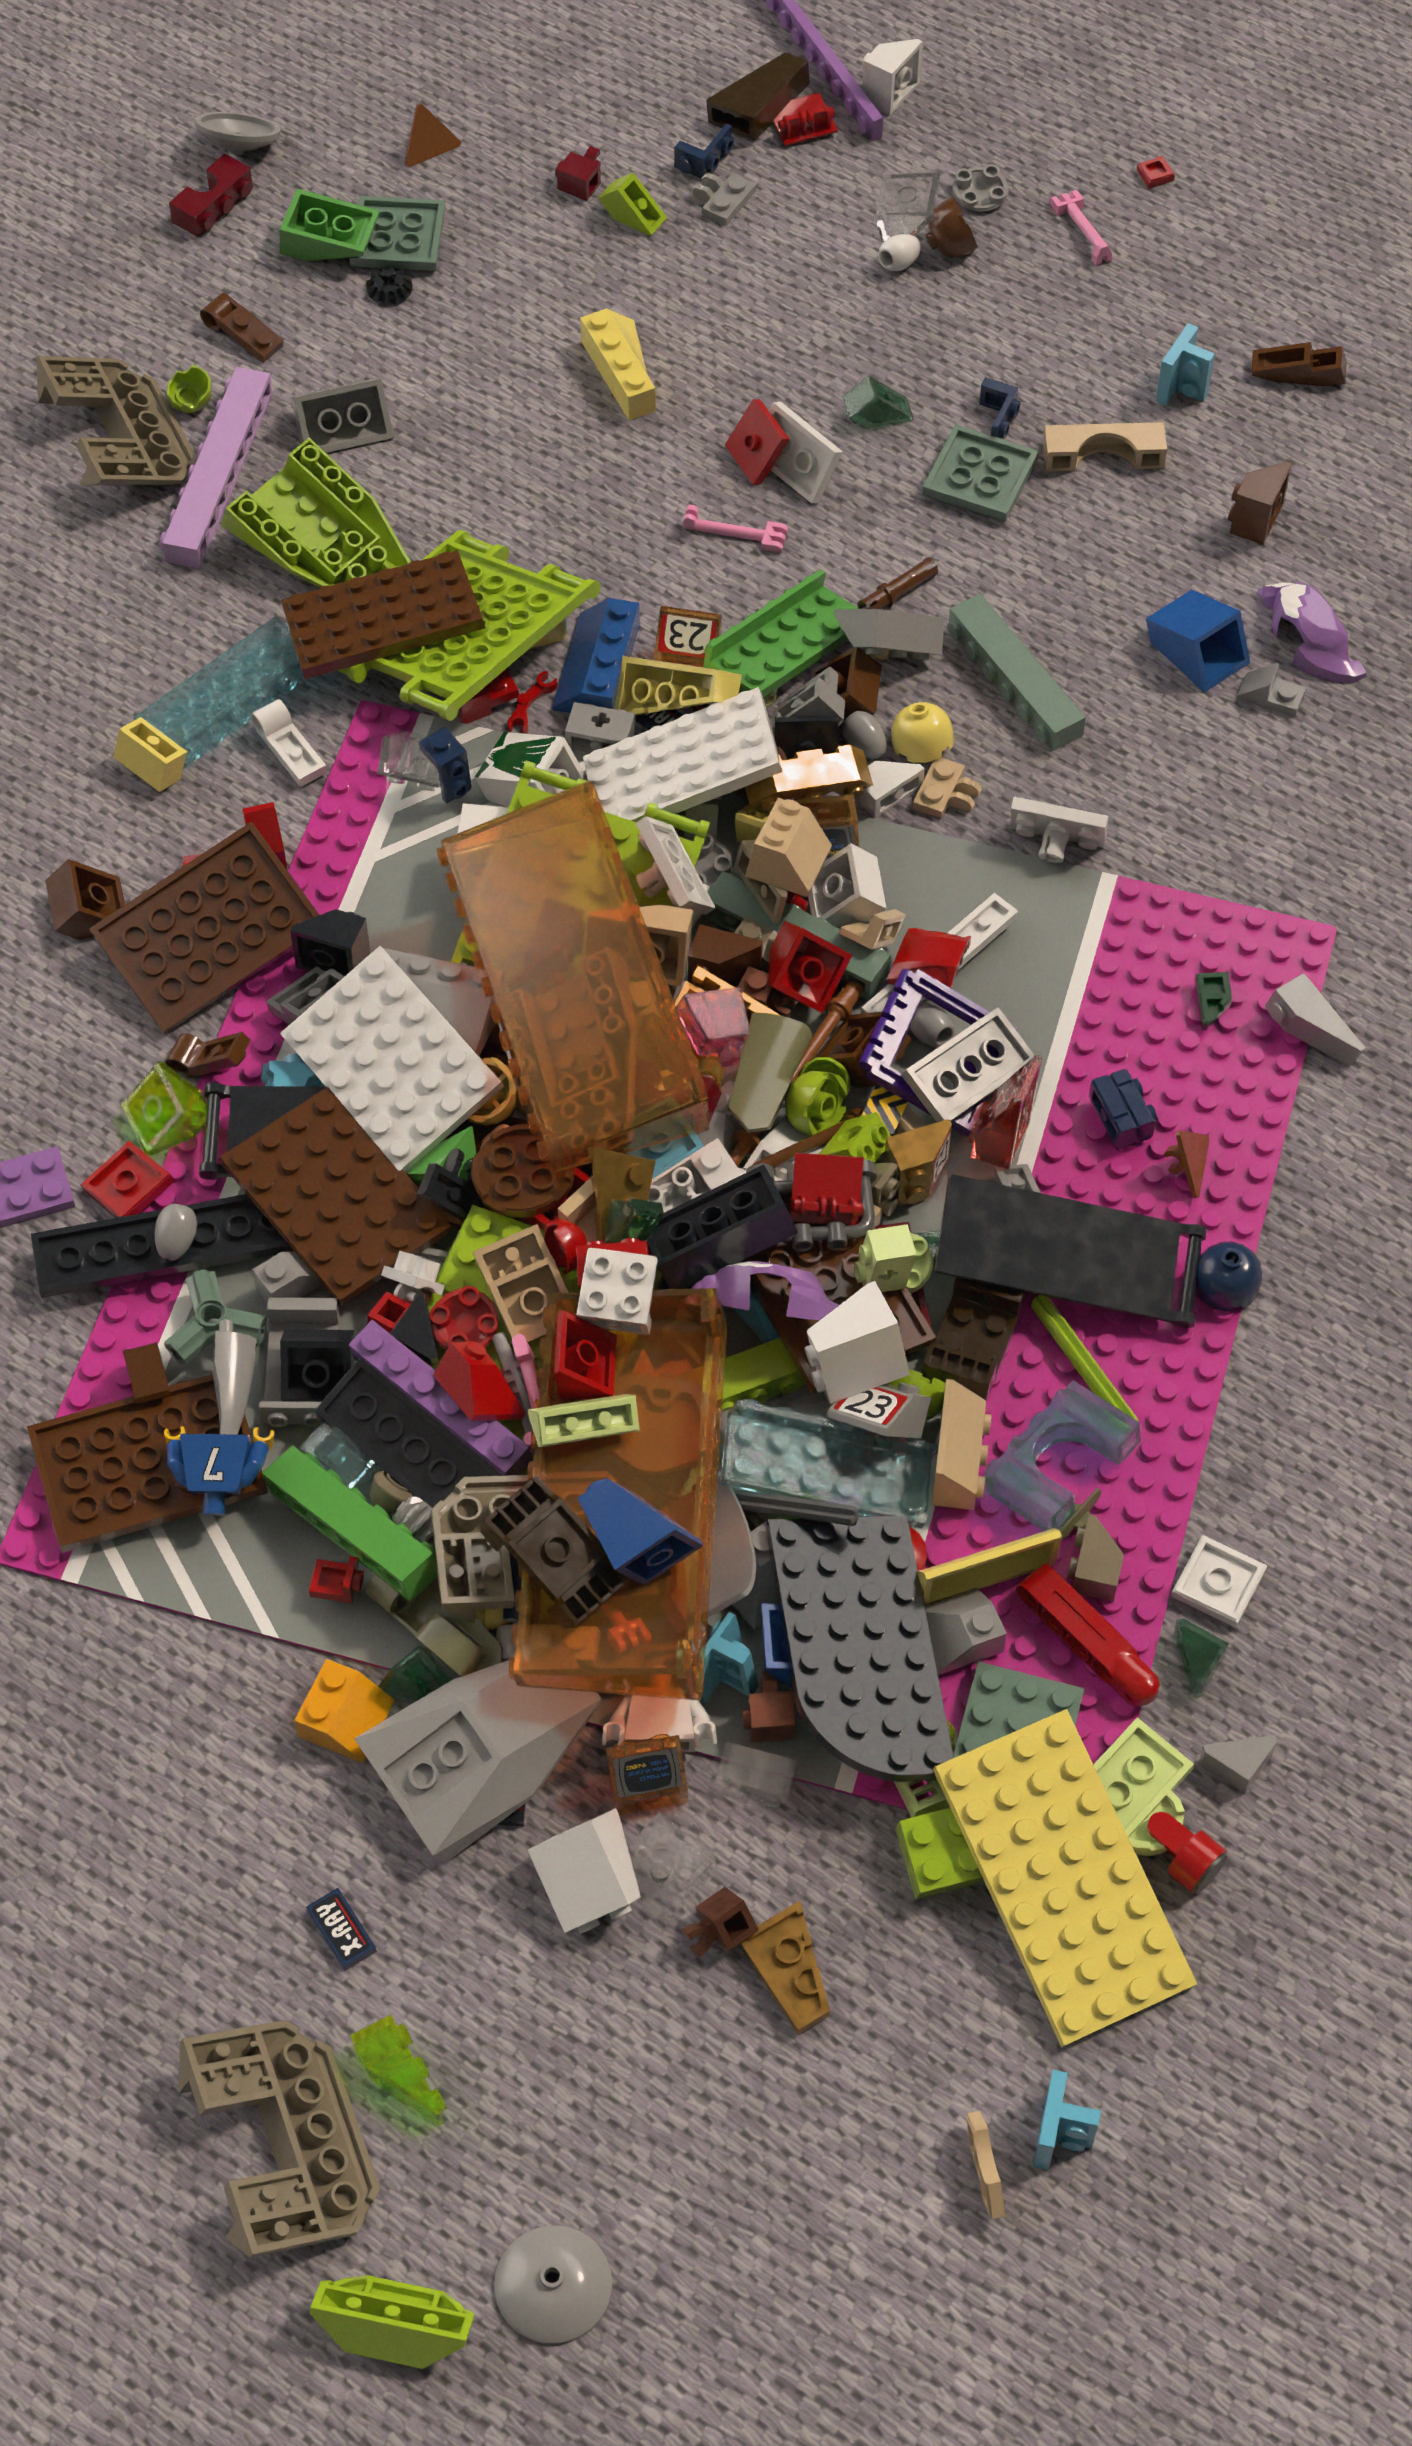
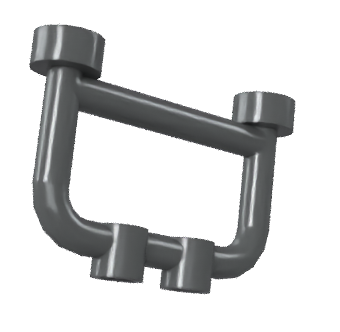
[746,1159,877,1252]

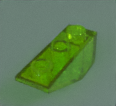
[350,2014,447,2126]

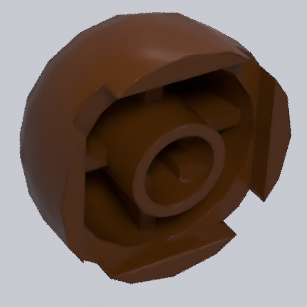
[925,197,978,258]

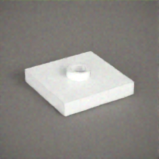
[1171,1535,1267,1628]

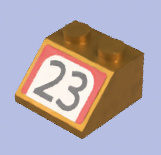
[884,1119,952,1206]

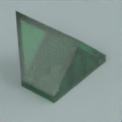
[378,1646,452,1704]

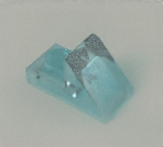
[300,1422,374,1488]

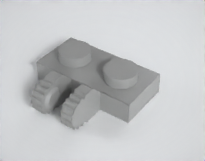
[692,173,756,226]

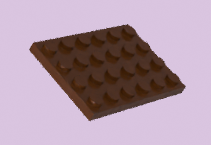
[281,550,485,679]
[89,822,320,1035]
[220,1087,451,1306]
[738,1194,936,1394]
[27,1374,268,1553]

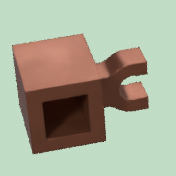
[736,966,798,1018]
[742,1671,796,1742]
[681,1887,759,1957]

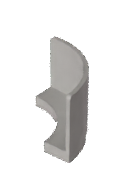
[659,1475,756,1635]

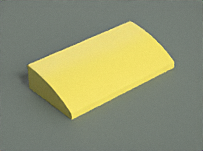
[917,1528,1062,1606]

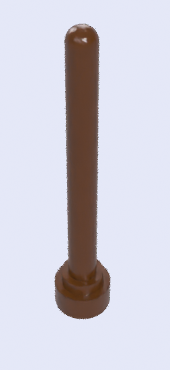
[753,1107,864,1169]

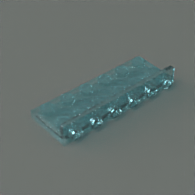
[133,616,307,768]
[720,1399,938,1529]

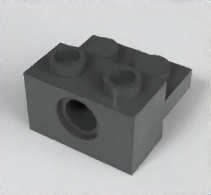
[266,966,344,1026]

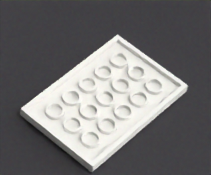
[583,687,783,822]
[280,946,504,1173]

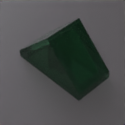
[1173,1618,1229,1698]

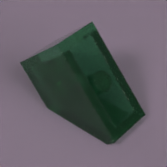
[843,375,914,428]

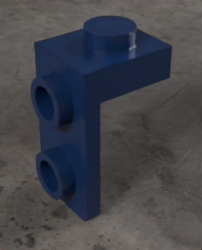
[674,124,734,178]
[979,377,1021,439]
[419,727,472,804]

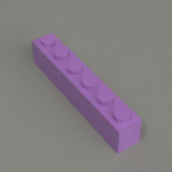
[349,1320,533,1476]

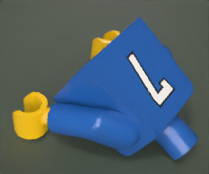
[164,1426,274,1515]

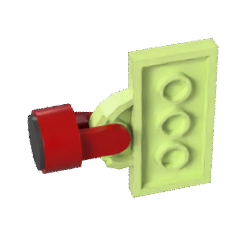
[1094,1717,1228,1894]

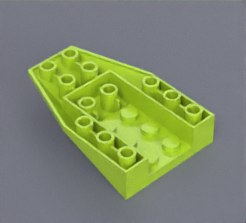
[221,438,411,588]

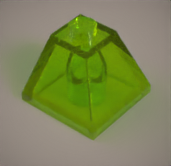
[120,1061,207,1156]

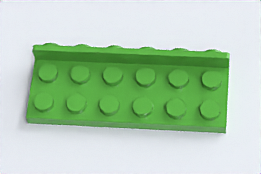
[703,570,859,698]

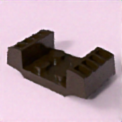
[921,1277,1027,1401]
[480,1475,628,1629]

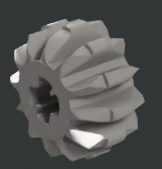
[392,1496,435,1549]

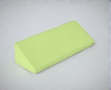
[528,1394,640,1447]

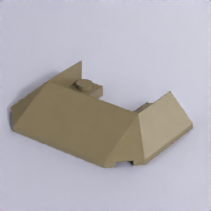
[37,356,197,486]
[431,1472,659,1624]
[179,2020,380,2258]

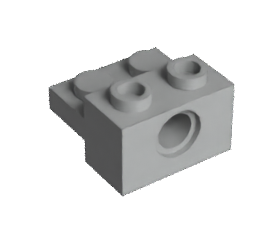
[772,667,845,732]

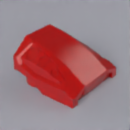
[887,928,972,989]

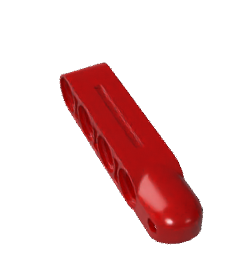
[1016,1564,1160,1706]

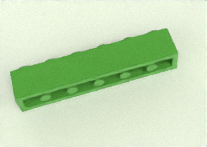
[262,1445,438,1602]

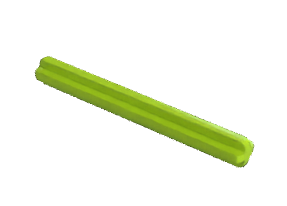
[1031,1295,1139,1434]

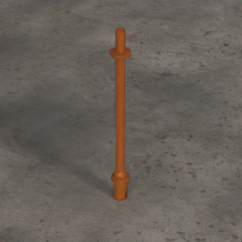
[730,980,864,1167]

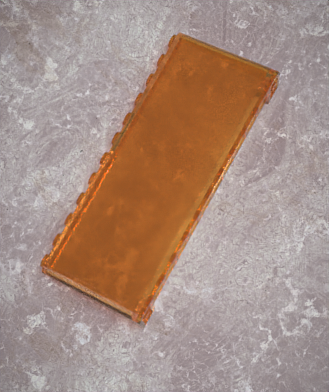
[436,781,709,1173]
[509,1288,727,1700]

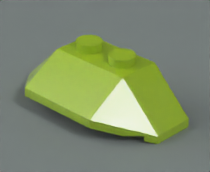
[310,2275,475,2369]

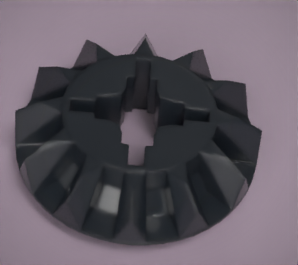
[366,266,413,305]

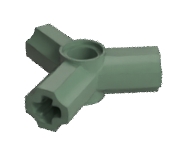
[164,1269,267,1366]

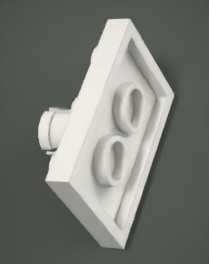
[769,401,843,503]
[1011,797,1108,863]
[636,816,715,915]

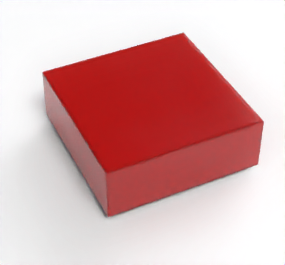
[1136,156,1175,189]

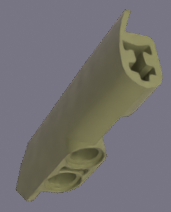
[728,1012,812,1133]
[366,1574,503,1677]

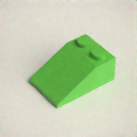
[279,189,380,261]

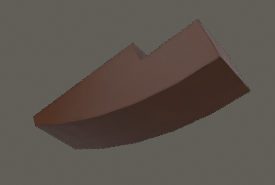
[1251,342,1347,386]

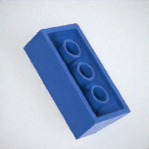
[552,598,640,713]

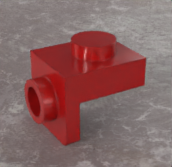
[309,1556,364,1604]

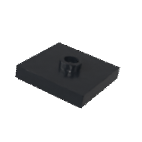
[775,716,838,760]

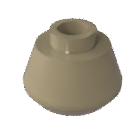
[369,1470,415,1515]

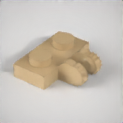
[912,758,982,818]

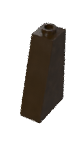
[706,52,810,141]

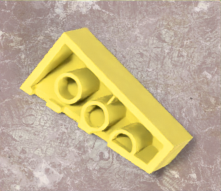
[580,308,656,421]
[614,656,742,715]

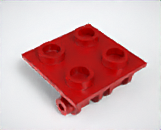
[773,93,838,146]
[790,1153,864,1225]

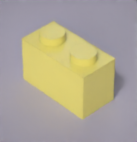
[113,717,187,792]

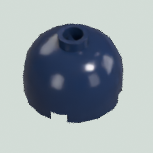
[1196,1241,1262,1311]

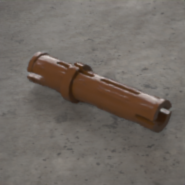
[857,557,939,609]

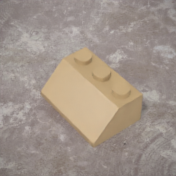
[745,798,832,897]
[932,1379,992,1510]

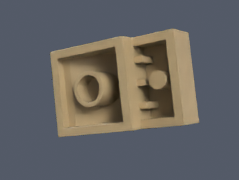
[472,1224,577,1342]

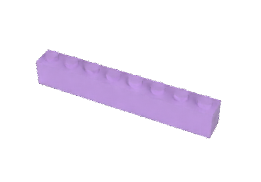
[160,367,273,569]

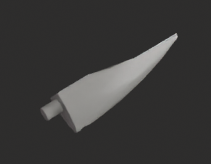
[212,1319,257,1435]

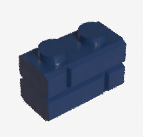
[1089,1069,1158,1150]

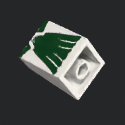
[474,732,588,807]

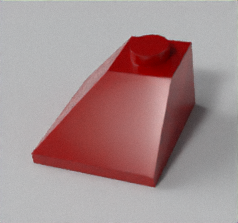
[769,920,853,1014]
[433,1341,526,1421]

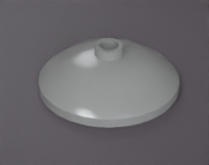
[195,112,281,155]
[494,2225,612,2345]

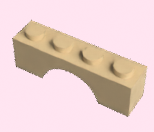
[1043,422,1167,472]

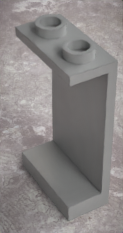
[259,1297,340,1427]

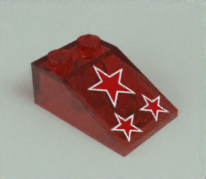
[968,1055,1042,1170]

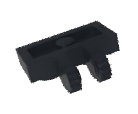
[417,1148,484,1222]

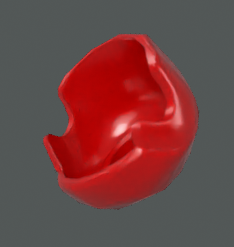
[544,1219,587,1274]

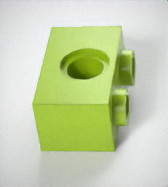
[820,1112,891,1163]

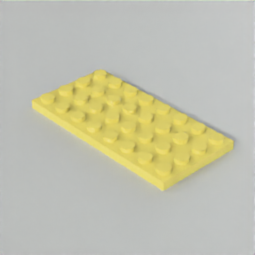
[933,1709,1197,2047]

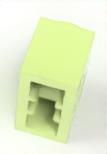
[854,1224,917,1292]

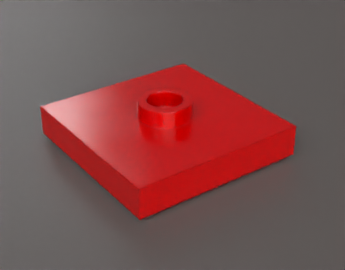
[725,399,790,485]
[80,1140,175,1218]

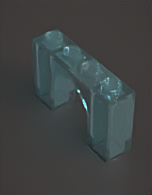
[985,1380,1141,1531]

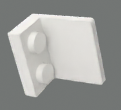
[576,1248,658,1335]

